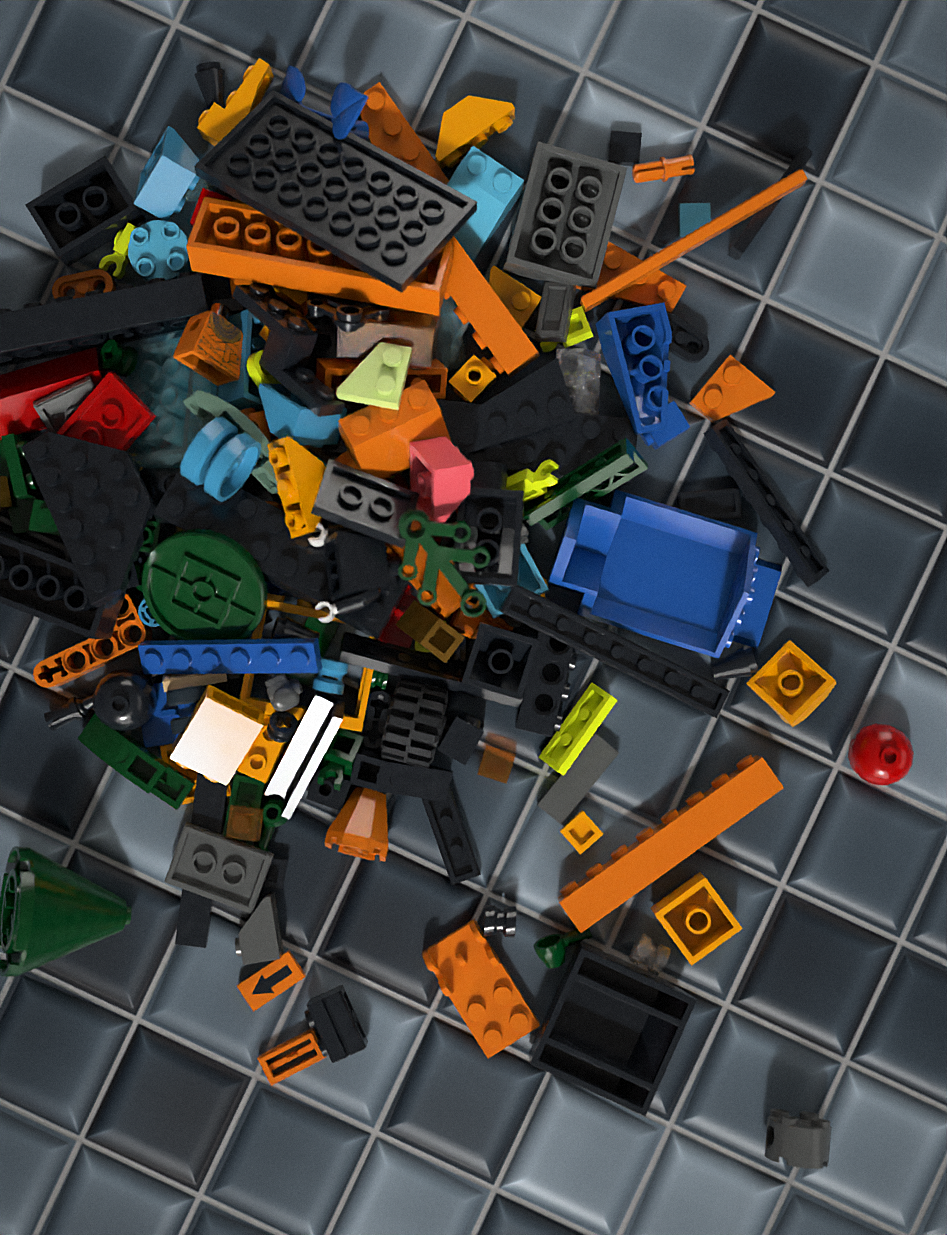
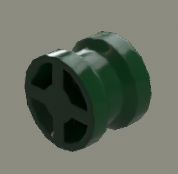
[99,340,138,377]

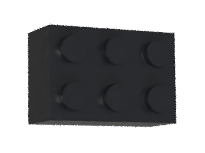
[25,156,145,267]

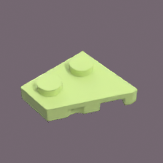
[337,342,412,410]

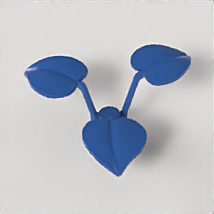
[280,66,369,141]

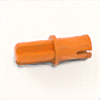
[632,154,694,183]

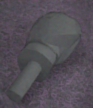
[265,673,303,712]

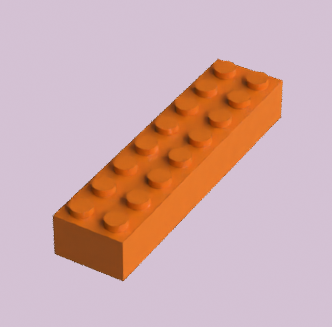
[186,197,453,316]

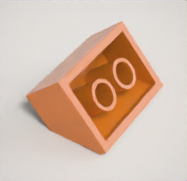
[338,380,452,480]

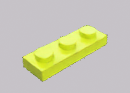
[539,682,618,776]

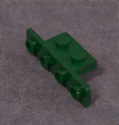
[0,433,39,534]

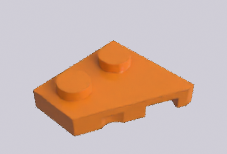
[689,355,775,423]

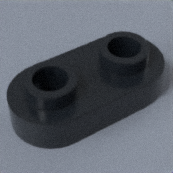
[667,313,709,363]

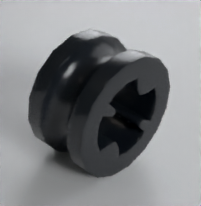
[267,711,298,743]

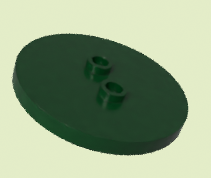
[142,529,267,640]

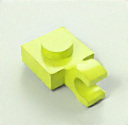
[99,222,137,280]
[506,459,559,504]

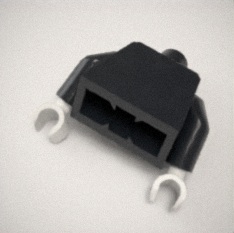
[308,523,402,623]

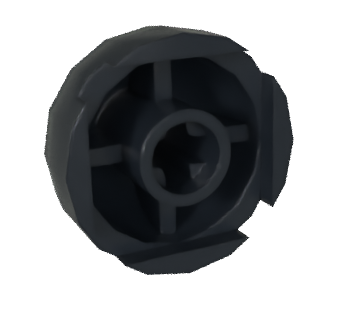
[93,669,157,731]

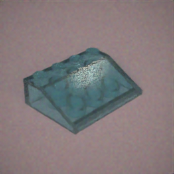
[125,337,219,468]

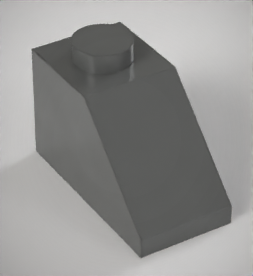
[235,892,284,965]

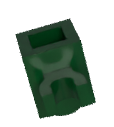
[318,728,364,791]

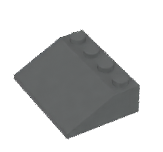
[503,141,628,289]

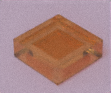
[477,744,516,784]

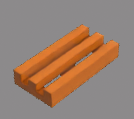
[257,1028,327,1086]

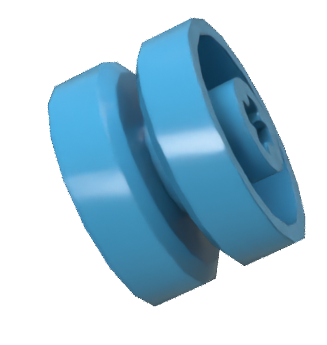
[180,417,261,502]

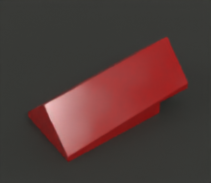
[0,347,106,440]

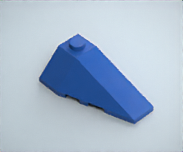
[596,303,672,435]

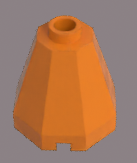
[324,787,389,862]

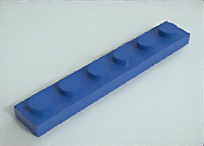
[138,638,322,674]

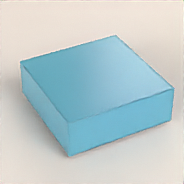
[678,203,711,237]

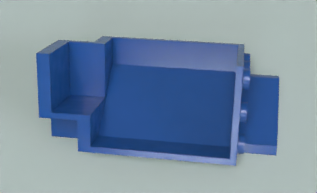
[547,489,782,659]

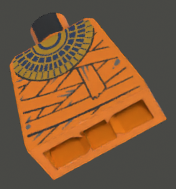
[173,303,243,386]

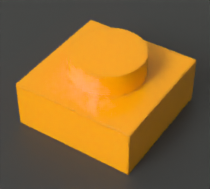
[560,810,603,855]

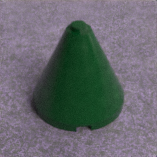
[0,846,132,977]

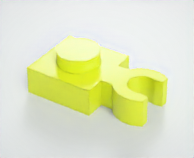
[540,306,594,352]

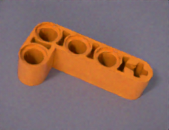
[33,593,153,688]

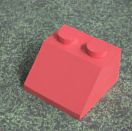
[410,436,474,523]

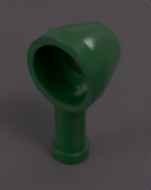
[254,797,288,851]
[533,928,592,969]

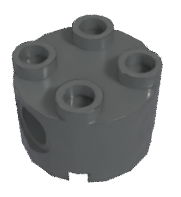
[764,1108,832,1169]

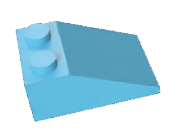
[447,146,524,263]

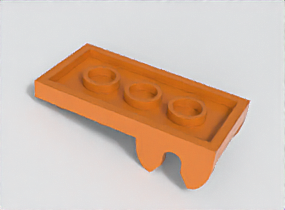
[422,919,540,1059]

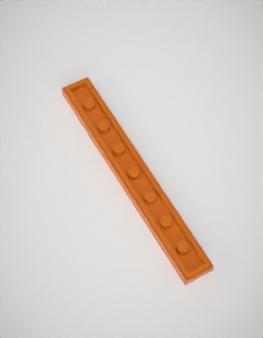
[580,169,808,312]

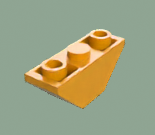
[435,95,515,169]
[267,436,325,538]

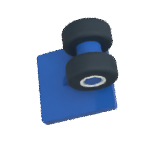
[141,683,204,747]

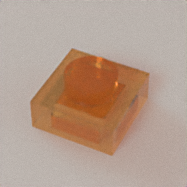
[226,805,264,842]

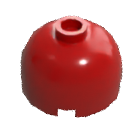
[848,723,914,786]

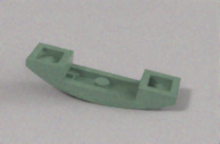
[182,390,277,494]

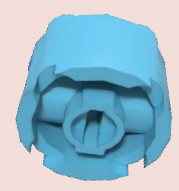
[128,220,194,282]

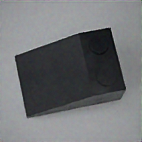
[454,488,524,587]

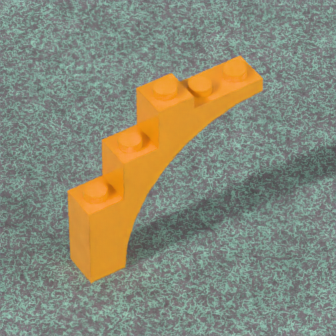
[197,58,274,204]

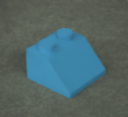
[133,126,200,221]
[258,384,347,448]

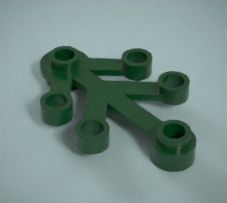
[398,509,490,617]

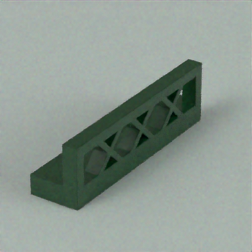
[523,437,648,531]

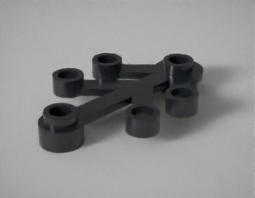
[306,292,390,332]

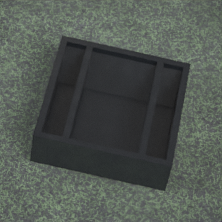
[529,941,697,1116]

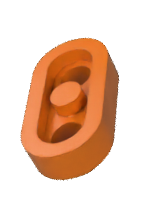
[52,269,116,299]

